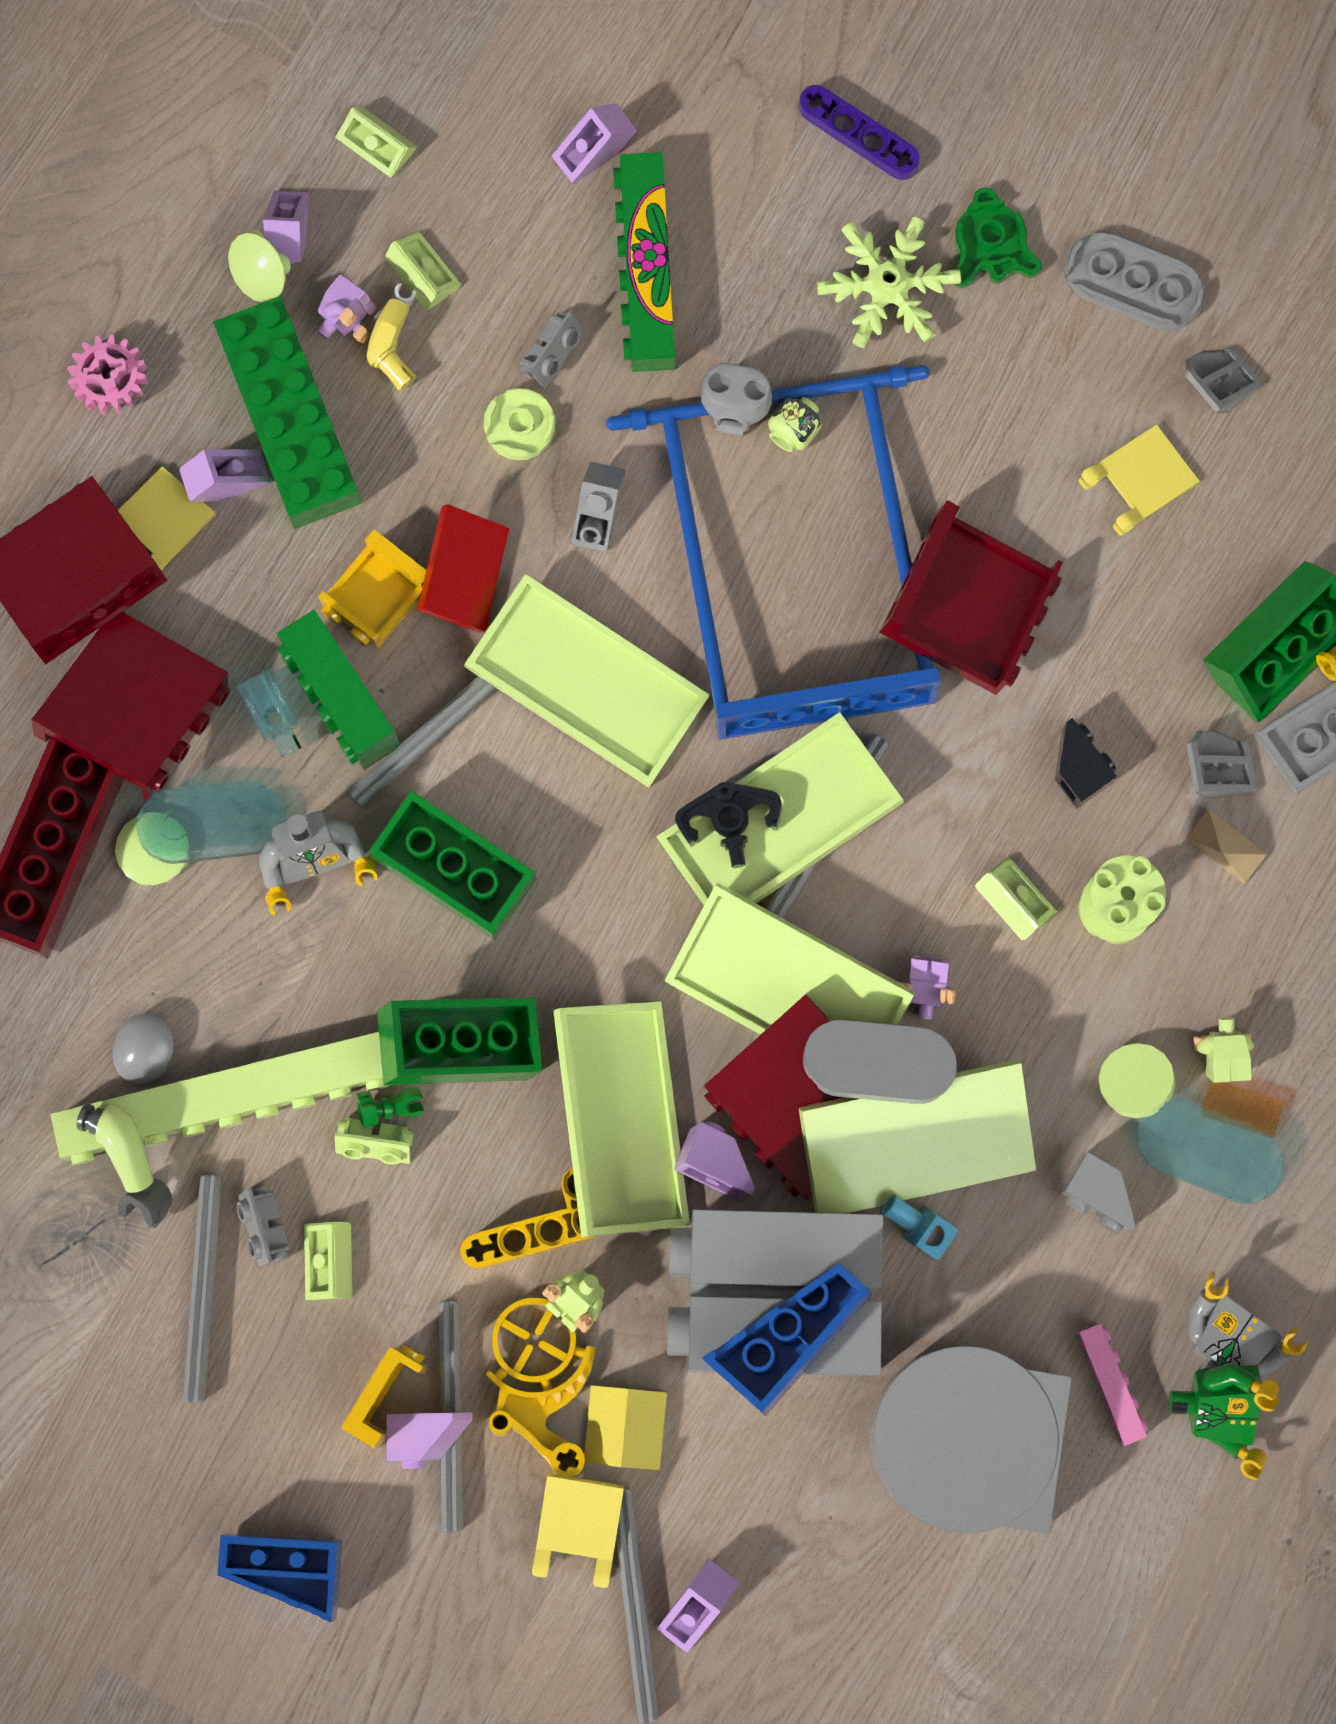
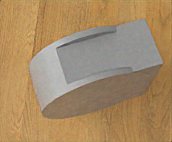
[869,1346,1072,1534]

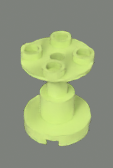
[1078,855,1166,944]

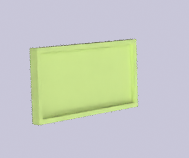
[464,574,710,788]
[657,712,904,906]
[665,883,916,1034]
[553,1001,690,1237]
[799,1059,1036,1214]

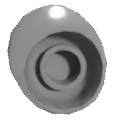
[113,1014,173,1085]

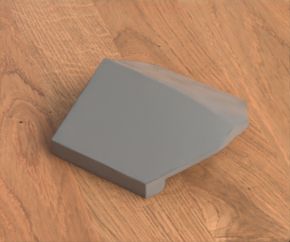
[1185,348,1264,413]
[1187,731,1257,799]

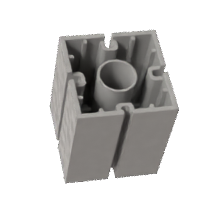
[667,1210,883,1377]

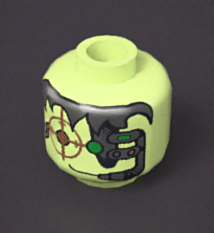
[768,397,822,452]

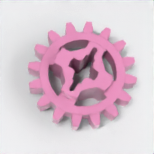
[67,335,148,415]

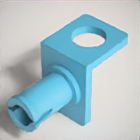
[881,1194,958,1260]

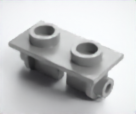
[519,312,584,389]
[237,1185,290,1268]

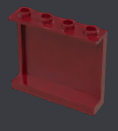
[0,476,168,665]
[879,500,1063,695]
[31,612,230,801]
[704,994,844,1200]

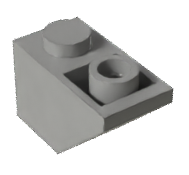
[571,461,626,553]
[1061,1152,1135,1234]

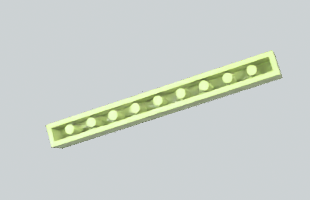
[50,1032,389,1165]

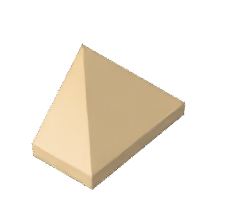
[1185,809,1267,884]

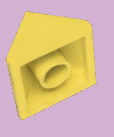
[584,1385,667,1470]

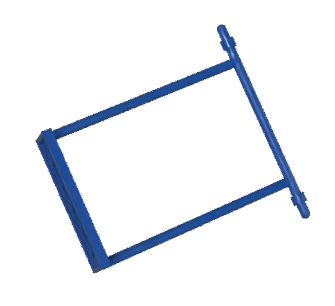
[606,365,940,740]

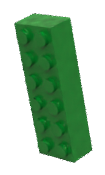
[213,296,362,529]

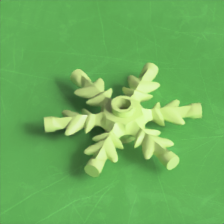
[817,217,961,348]

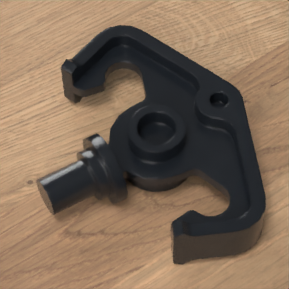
[675,782,782,868]

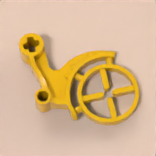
[485,1298,595,1478]

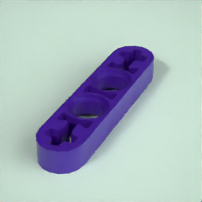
[799,85,920,180]

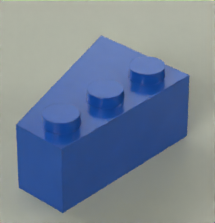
[217,1533,342,1622]

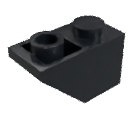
[1055,718,1117,809]

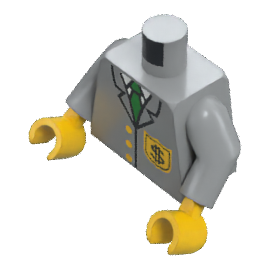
[259,811,377,915]
[1188,1271,1309,1377]

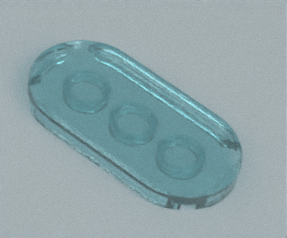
[136,780,286,864]
[1136,1099,1285,1204]

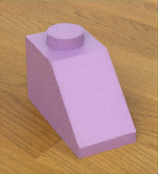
[552,104,637,183]
[263,191,310,264]
[179,449,271,502]
[674,1122,755,1202]
[386,1412,473,1469]
[657,1558,739,1653]

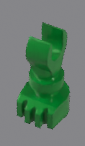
[356,1087,424,1128]

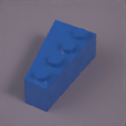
[702,1264,872,1417]

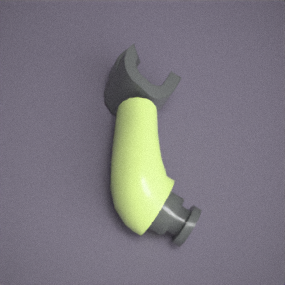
[76,1103,172,1229]

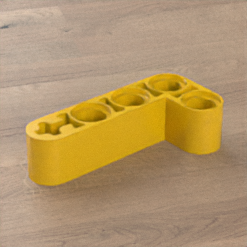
[460,1167,600,1269]

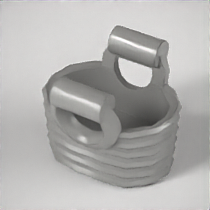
[701,363,772,437]

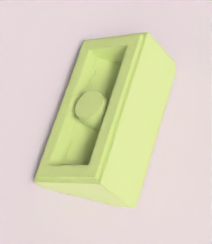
[335,106,417,178]
[385,231,462,310]
[975,856,1057,940]
[304,1222,353,1300]

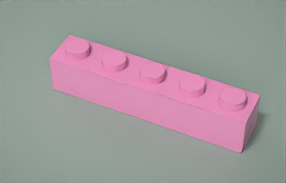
[1076,1324,1148,1446]

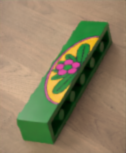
[613,152,675,372]

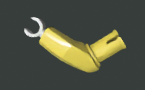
[367,283,417,391]

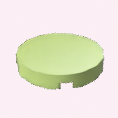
[484,388,556,460]
[1099,1043,1176,1118]

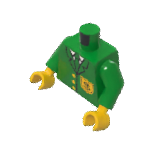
[1169,1363,1280,1480]

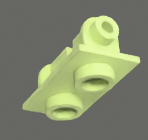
[334,1118,414,1165]

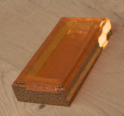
[1199,1080,1284,1138]

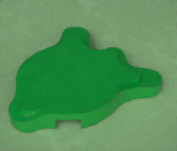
[954,188,1042,288]

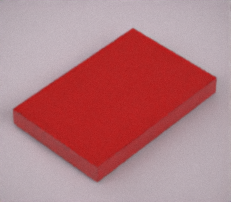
[417,504,510,633]

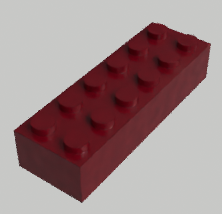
[0,736,124,959]

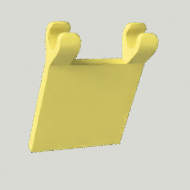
[1078,424,1200,536]
[118,466,216,571]
[532,1473,624,1588]

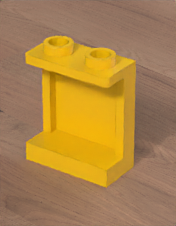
[318,529,426,649]
[341,1344,429,1448]

